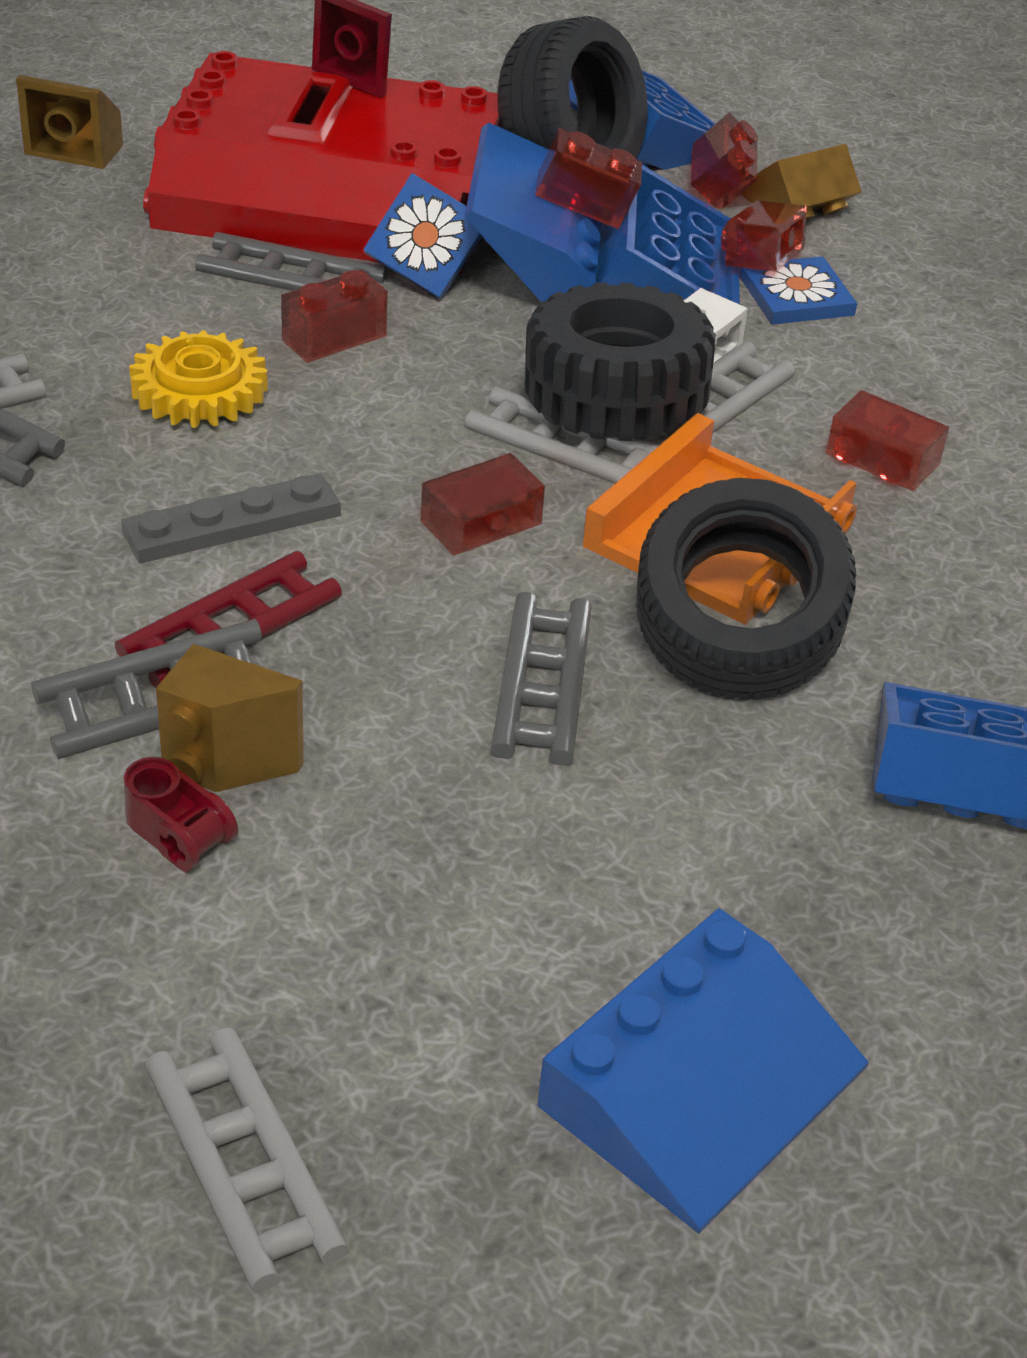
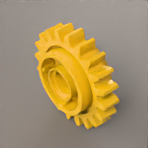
[129,330,268,428]

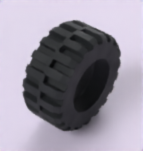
[524,282,716,441]

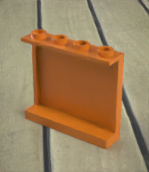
[582,413,857,625]

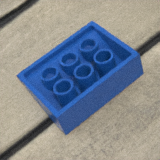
[569,69,746,170]
[465,122,605,302]
[596,158,740,305]
[873,682,1027,829]
[537,908,869,1234]

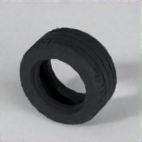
[497,16,648,184]
[636,478,856,700]

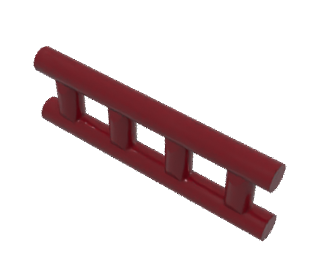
[115,551,342,688]

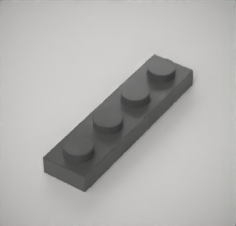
[121,473,341,564]

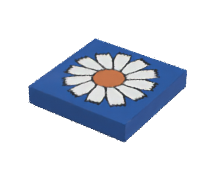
[363,173,482,300]
[739,256,857,325]

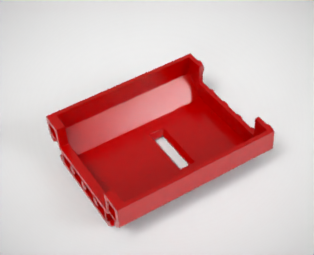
[143,51,501,275]

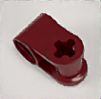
[124,757,239,873]

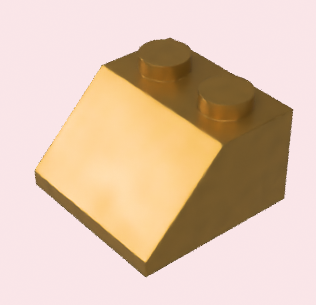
[16,75,123,169]
[735,144,862,224]
[156,644,304,792]

